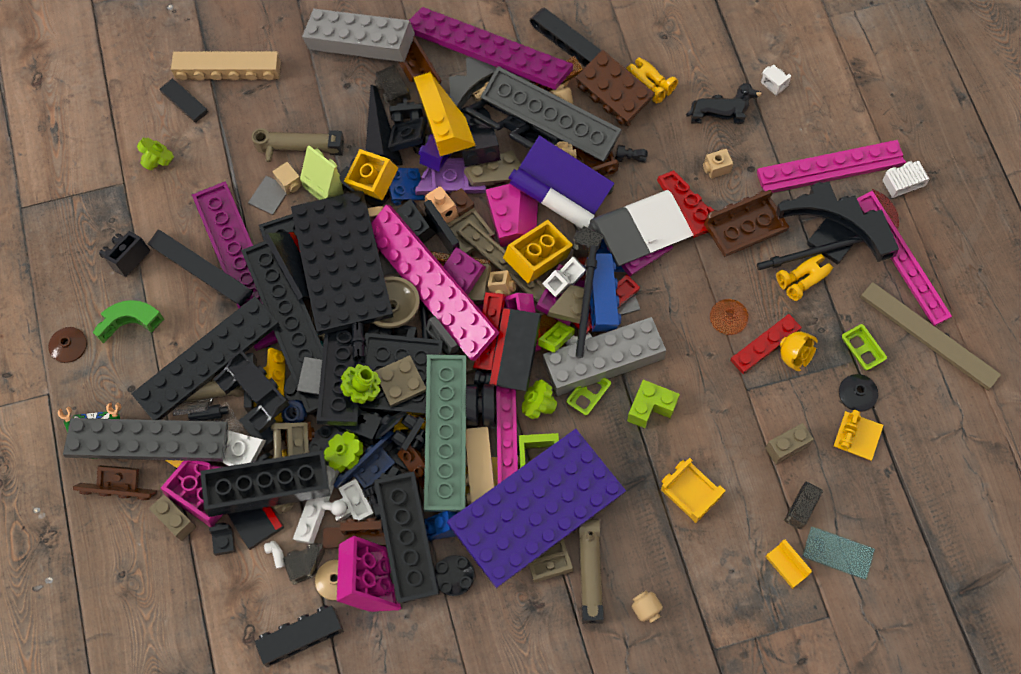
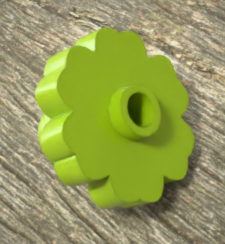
[137,137,174,170]
[340,364,381,404]
[522,379,557,419]
[324,431,363,472]

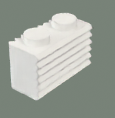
[883,161,929,198]

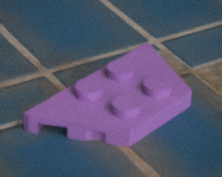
[415,158,486,195]

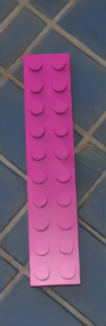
[371,204,499,361]

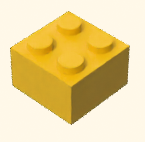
[344,149,398,201]

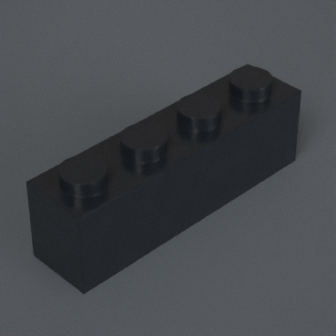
[254,605,344,667]

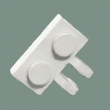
[335,479,374,522]

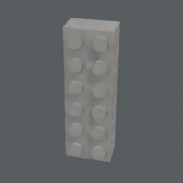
[302,9,415,62]
[543,317,666,396]

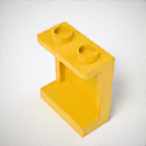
[661,458,726,523]

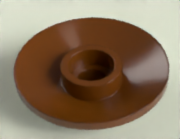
[48,327,87,363]

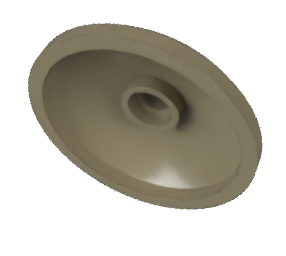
[372,276,420,328]

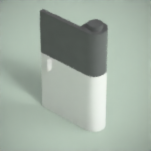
[588,190,694,267]

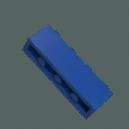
[587,253,621,332]

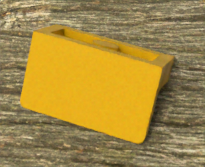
[765,539,812,589]

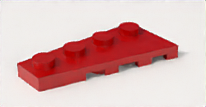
[657,170,714,238]

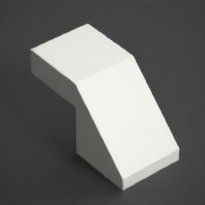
[542,257,587,297]

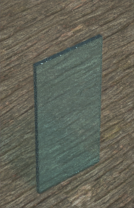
[802,527,875,580]

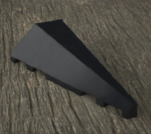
[365,85,403,165]

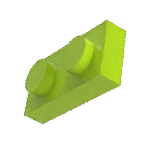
[538,321,575,353]

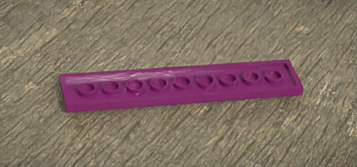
[409,7,573,90]
[192,181,278,351]

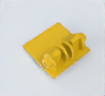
[833,410,883,461]

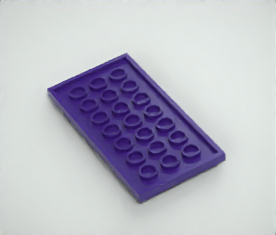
[447,429,626,589]

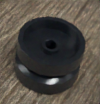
[466,384,495,427]

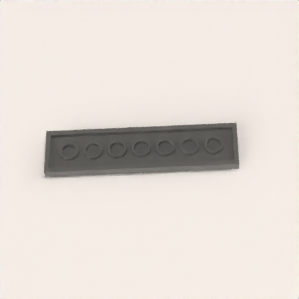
[481,66,622,163]
[63,418,228,462]

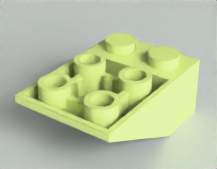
[300,146,344,200]

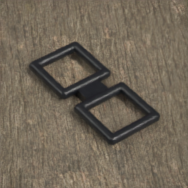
[464,99,563,149]

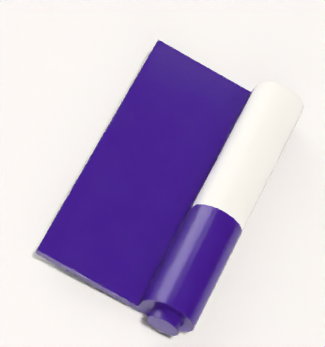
[508,135,614,231]

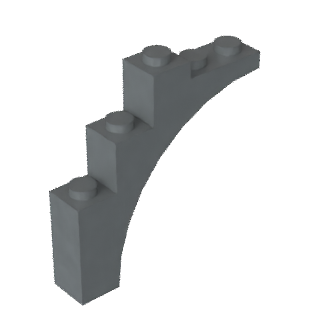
[449,57,518,110]

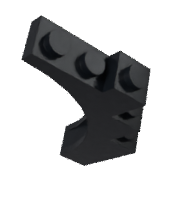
[776,182,899,262]

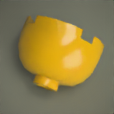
[780,331,818,371]

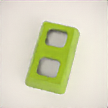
[842,324,887,371]
[566,378,611,416]

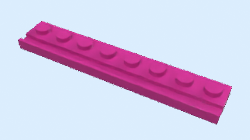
[757,140,906,193]

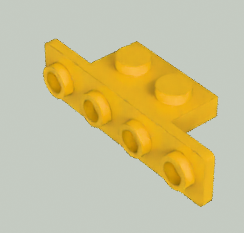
[254,348,285,423]

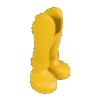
[626,57,678,103]
[776,254,833,301]

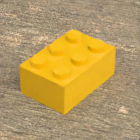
[503,220,573,284]

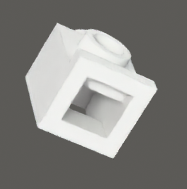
[761,65,791,96]

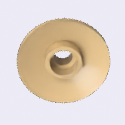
[315,560,338,601]

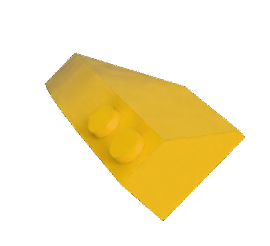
[414,72,475,157]

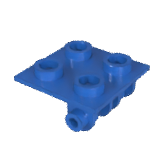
[389,168,425,206]

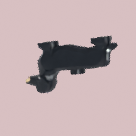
[686,83,762,124]

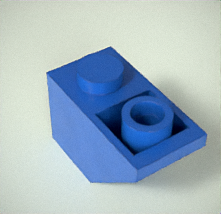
[425,511,459,540]

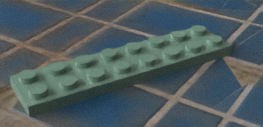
[424,355,466,512]

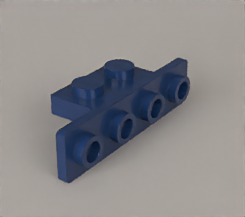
[333,430,397,489]

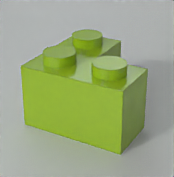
[627,380,680,428]

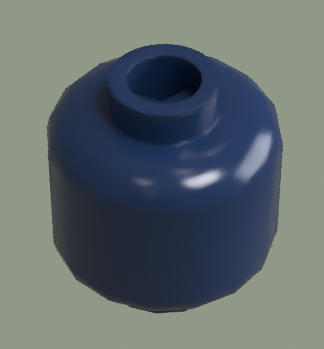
[281,399,308,423]

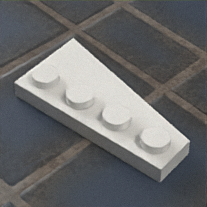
[223,431,266,466]

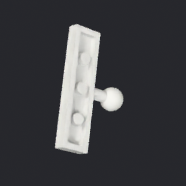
[293,465,347,545]

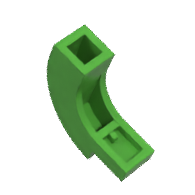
[93,300,164,344]

